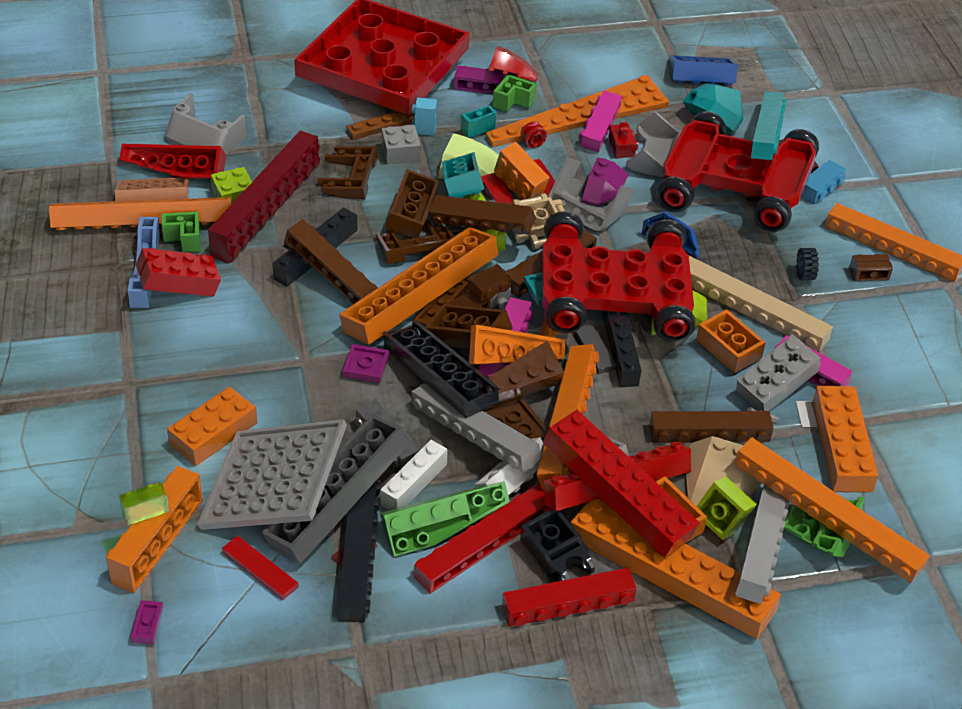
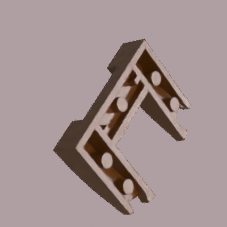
[317,146,378,199]
[376,221,455,264]

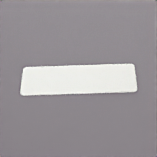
[796,401,817,427]

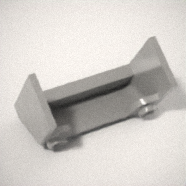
[165,93,247,155]
[548,157,634,232]

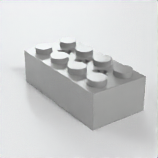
[736,334,821,411]

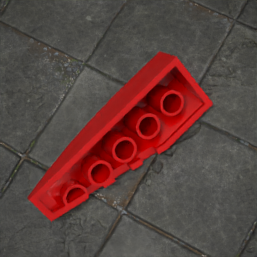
[119,143,226,179]

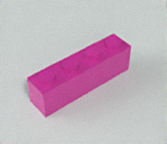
[579,90,622,152]
[775,335,853,386]

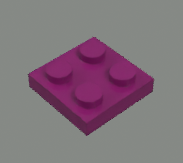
[342,344,389,383]

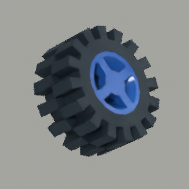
[796,248,819,280]

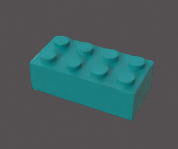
[442,152,484,198]

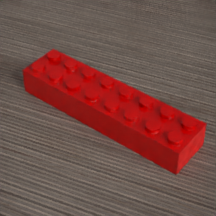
[543,409,700,558]

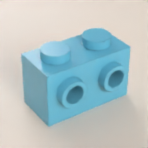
[412,98,437,136]

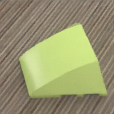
[438,133,499,179]

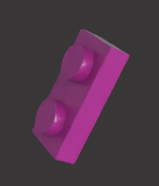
[130,600,164,644]

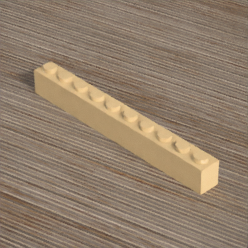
[688,255,833,352]

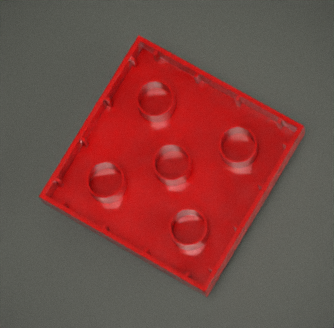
[294,0,469,115]

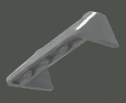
[625,111,681,178]

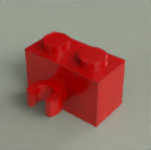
[608,122,639,159]

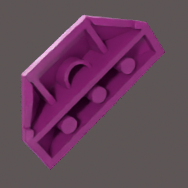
[582,157,628,207]

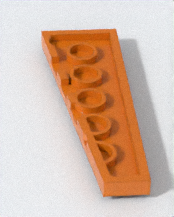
[469,325,565,365]

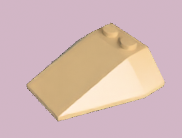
[685,436,763,506]

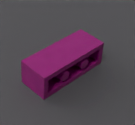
[454,65,504,94]

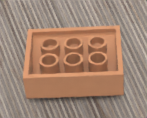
[114,177,189,201]

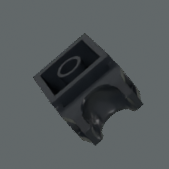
[520,509,595,582]

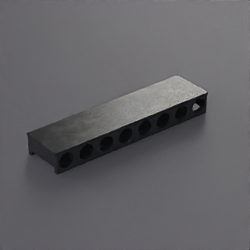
[383,319,500,418]

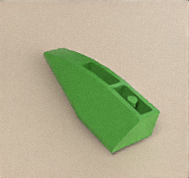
[379,481,510,557]

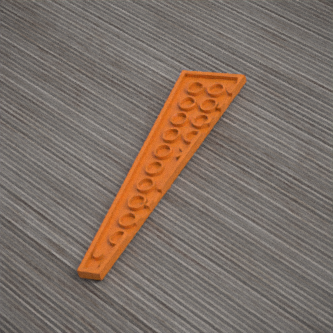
[486,75,669,147]

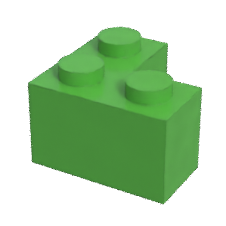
[493,75,537,112]
[162,211,201,253]

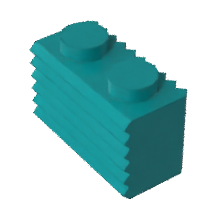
[460,105,497,138]

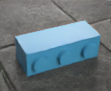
[801,160,846,204]

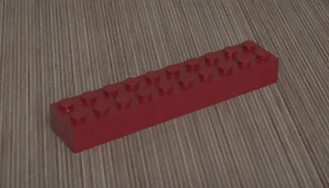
[208,130,320,264]

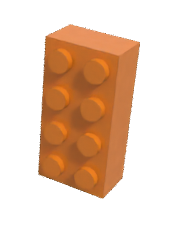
[167,386,257,466]

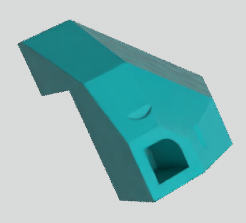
[682,83,743,133]

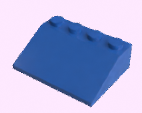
[669,55,738,86]

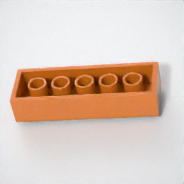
[812,386,878,492]
[106,466,203,593]

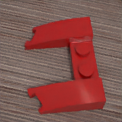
[481,158,555,204]

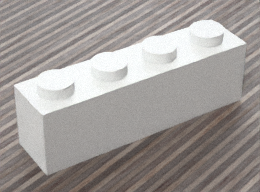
[474,438,544,495]
[380,440,447,510]

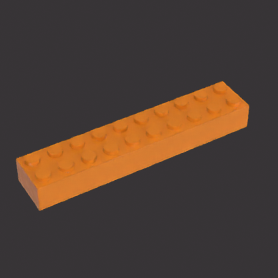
[339,227,499,345]
[571,499,781,639]

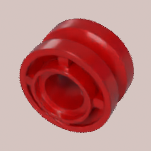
[520,121,547,148]

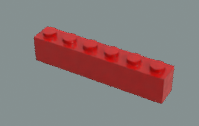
[502,568,637,627]

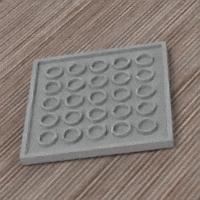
[197,419,347,530]

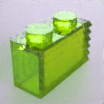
[119,481,170,526]

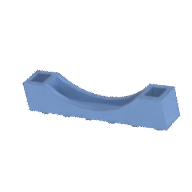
[128,217,160,308]

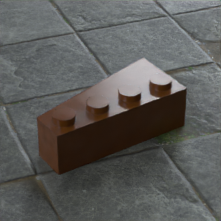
[488,340,564,407]

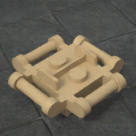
[512,193,565,250]

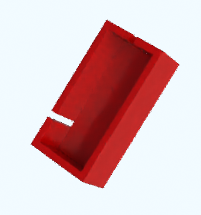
[136,248,221,297]

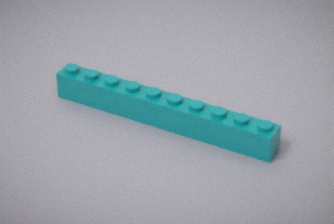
[751,91,787,160]

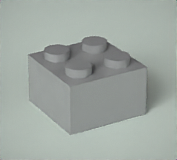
[382,125,421,165]

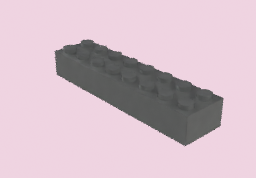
[262,414,409,564]

